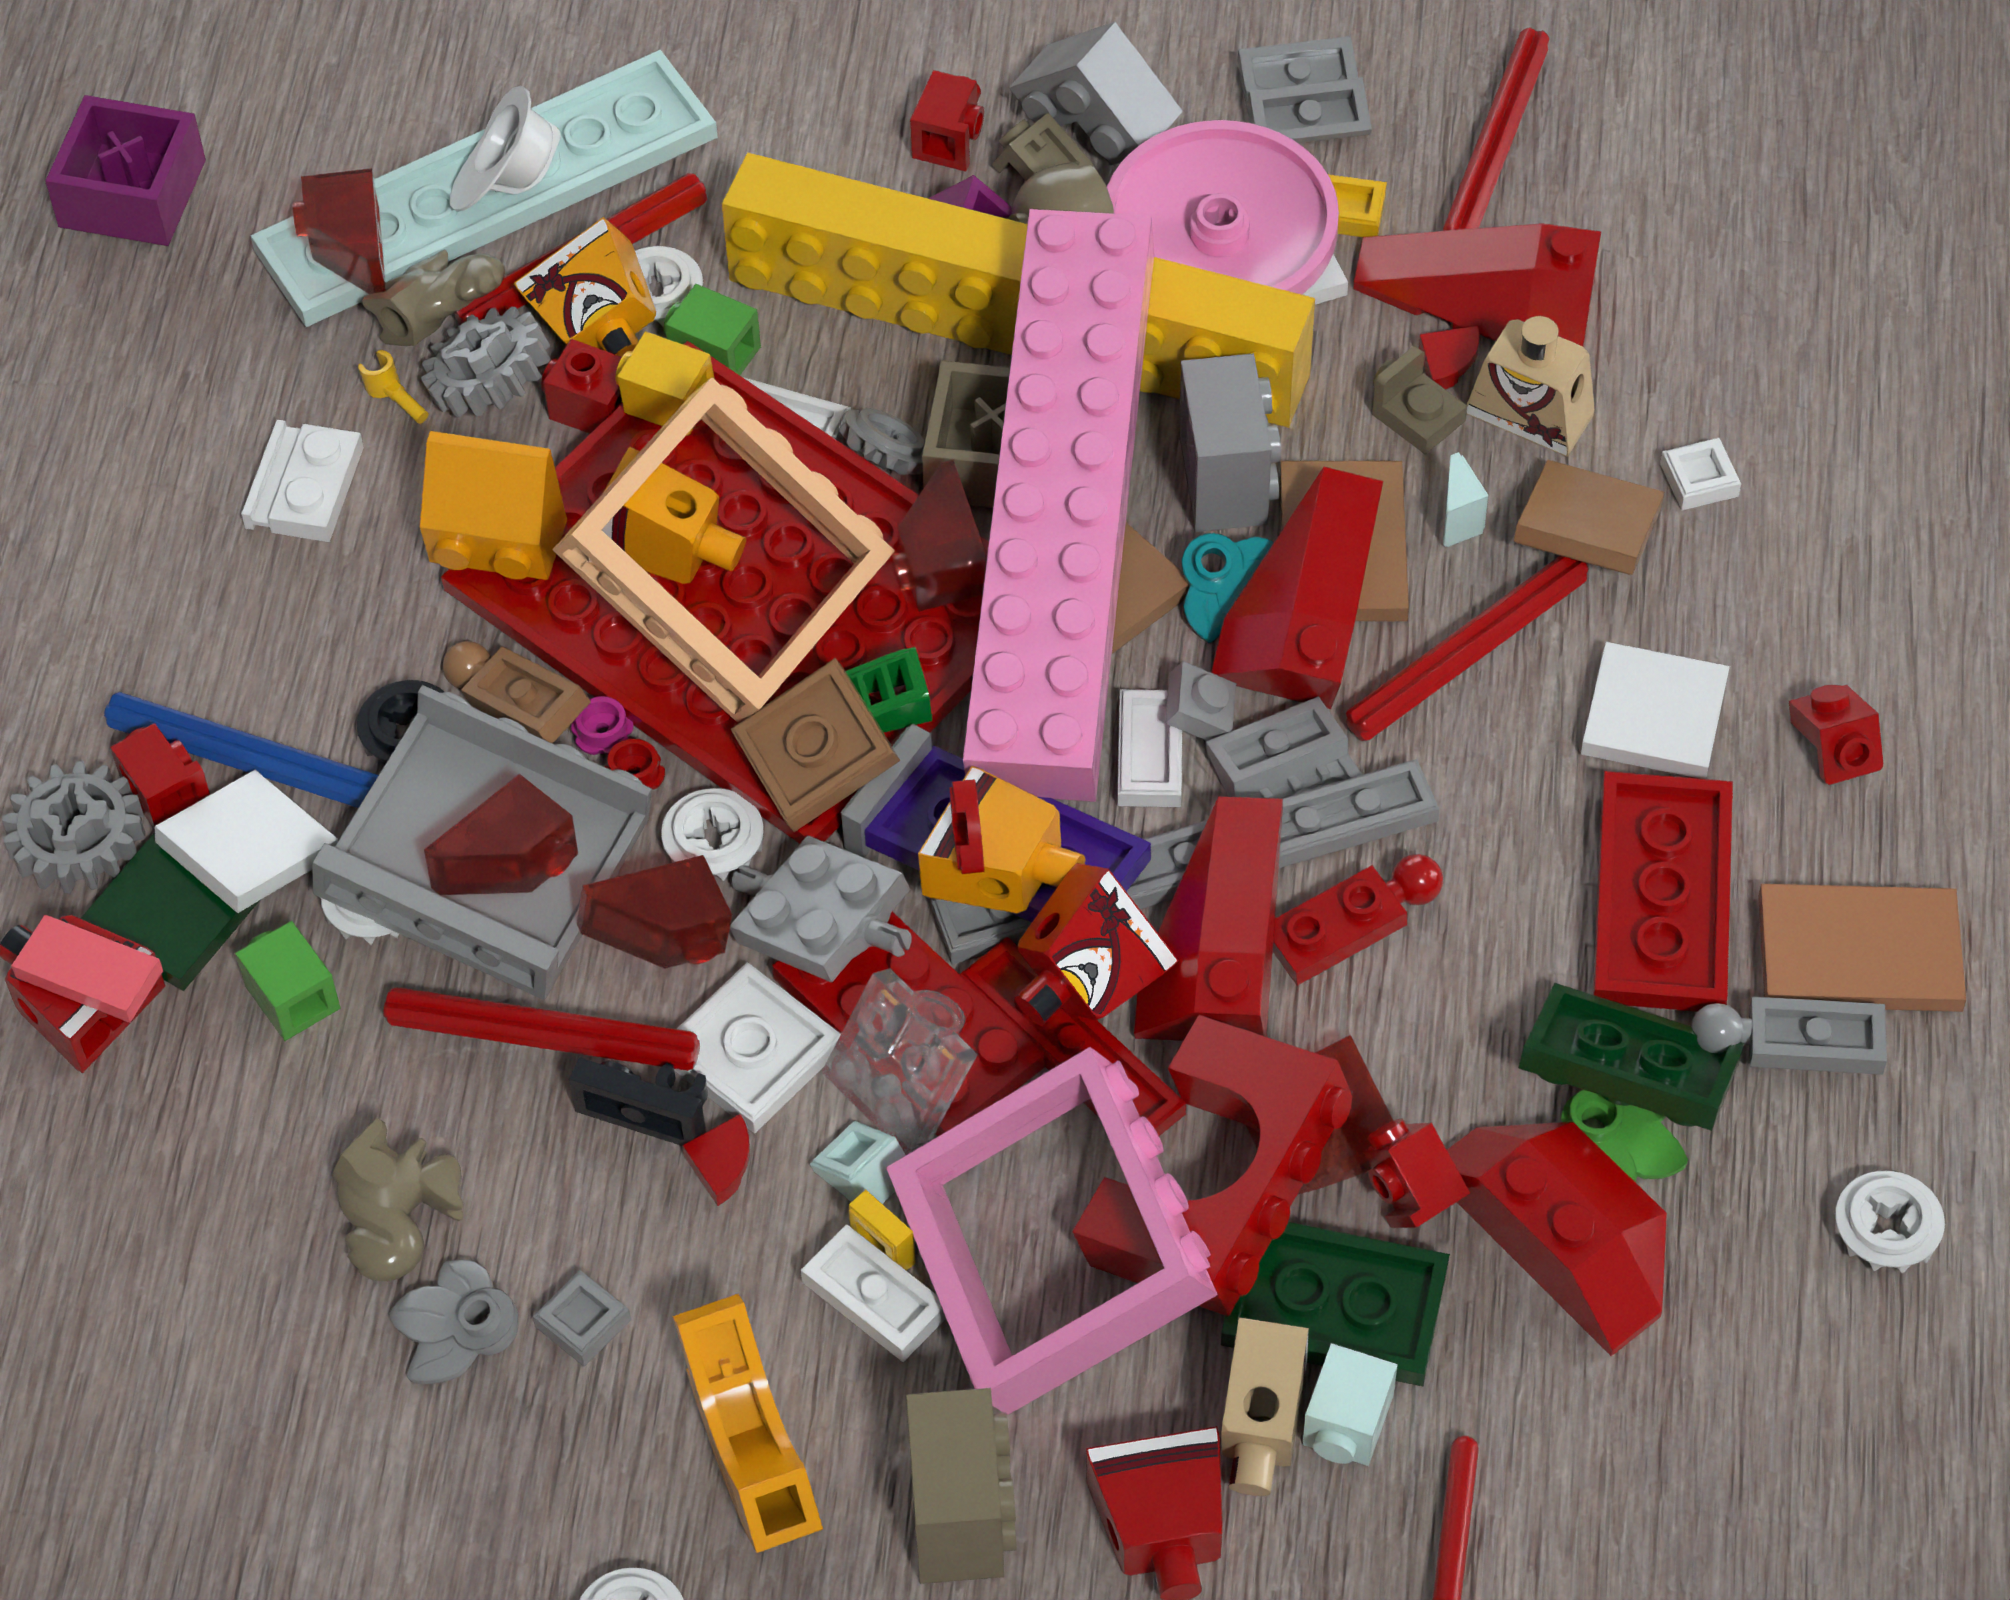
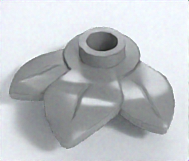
[389,1260,518,1384]

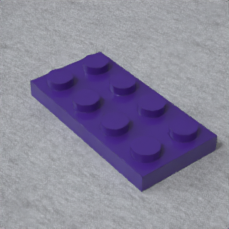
[864,745,1151,922]

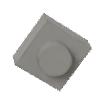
[1165,661,1236,741]

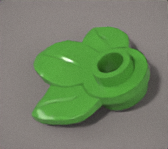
[1561,1090,1688,1182]

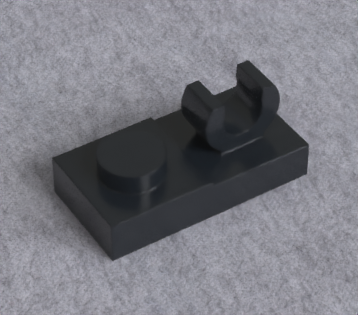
[569,1057,708,1146]

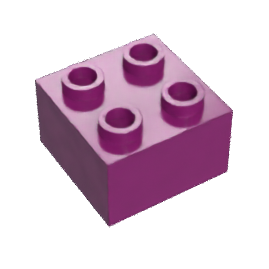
[45,95,206,246]

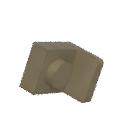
[992,112,1094,181]
[1372,346,1467,455]

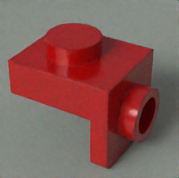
[1789,684,1883,785]

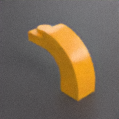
[672,1294,823,1553]

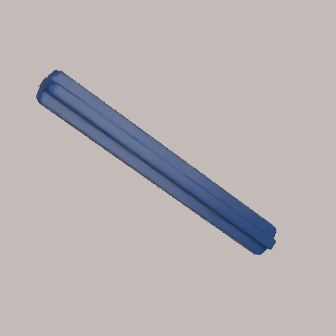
[104,692,379,808]

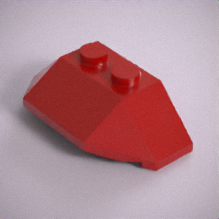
[1447,1122,1667,1357]

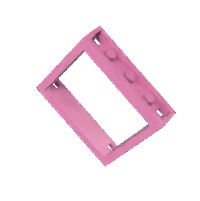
[886,1047,1218,1415]

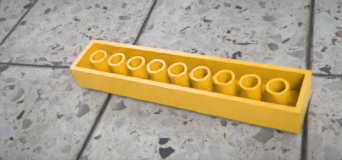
[722,152,1315,428]

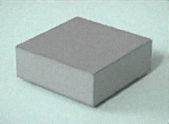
[533,1270,631,1367]

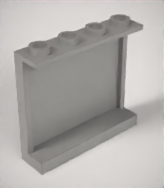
[312,685,652,1000]

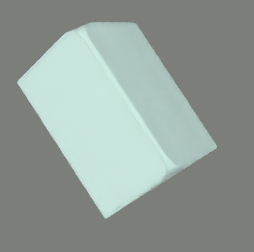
[1443,452,1488,547]
[810,1121,906,1204]

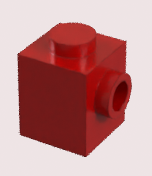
[541,339,623,434]

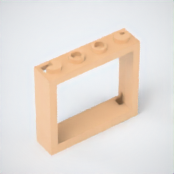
[552,378,895,723]

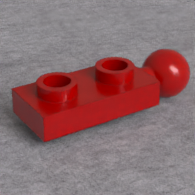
[1273,854,1443,986]

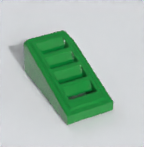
[846,647,932,733]

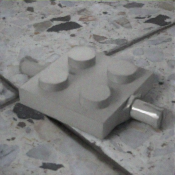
[729,835,912,983]

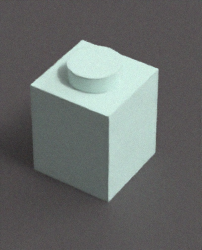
[1303,1343,1398,1466]

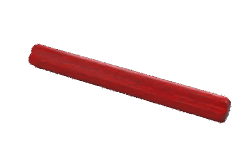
[1443,27,1550,231]
[454,173,707,325]
[1345,555,1589,741]
[383,987,700,1071]

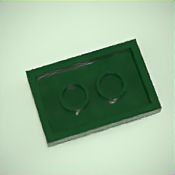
[1518,983,1745,1131]
[1221,1222,1450,1387]

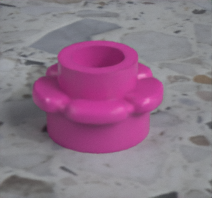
[571,697,634,755]

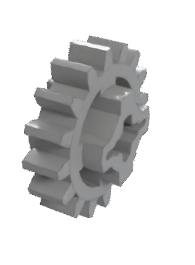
[421,307,550,418]
[2,761,146,893]

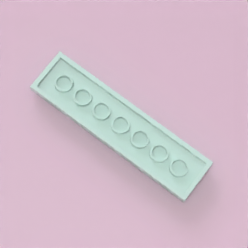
[250,50,718,327]

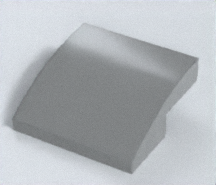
[1237,36,1372,143]
[1206,696,1363,837]

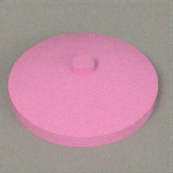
[1107,120,1339,295]

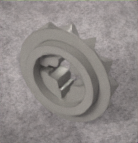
[839,408,925,475]

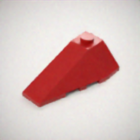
[1353,223,1601,346]
[1211,467,1383,709]
[1134,796,1283,1041]

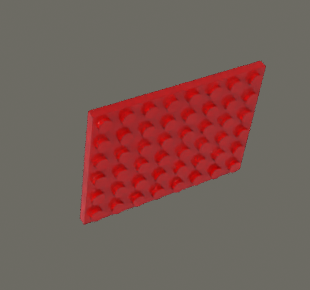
[441,341,989,844]

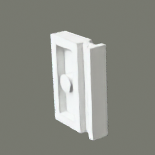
[241,420,364,542]

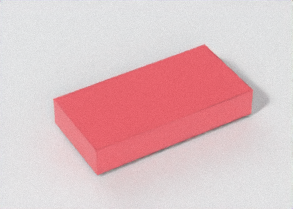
[12,914,163,1023]

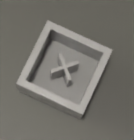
[1179,353,1281,532]

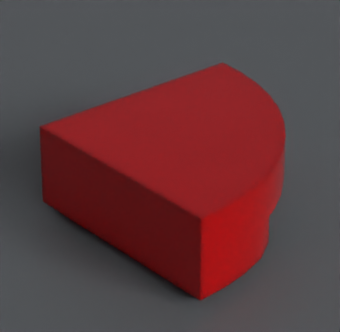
[1418,326,1479,390]
[949,779,985,874]
[683,1114,750,1206]

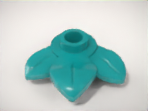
[1181,533,1274,643]

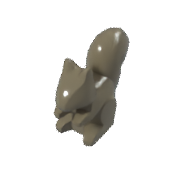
[362,249,505,346]
[332,1118,464,1282]

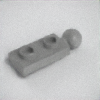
[1691,997,1887,1075]

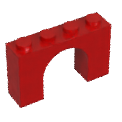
[1072,1015,1352,1317]

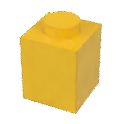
[615,331,714,435]

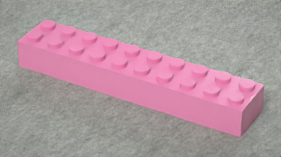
[963,209,1154,802]

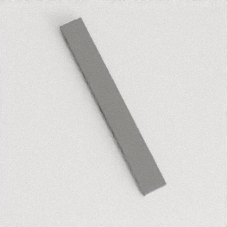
[931,759,1439,965]

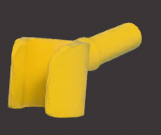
[358,350,429,424]

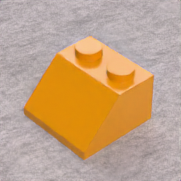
[420,431,567,580]

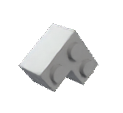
[1009,22,1183,165]

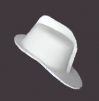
[450,86,560,212]

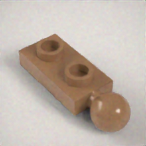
[443,641,591,744]

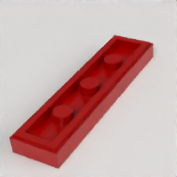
[960,937,1186,1136]

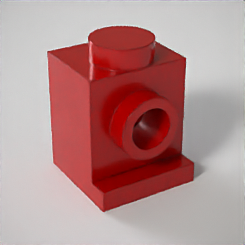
[910,70,984,172]
[110,723,210,830]
[1363,1118,1470,1228]

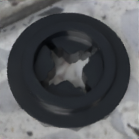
[357,680,445,765]

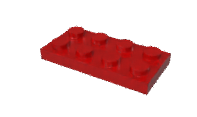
[1593,771,1733,1012]
[772,911,1045,1136]

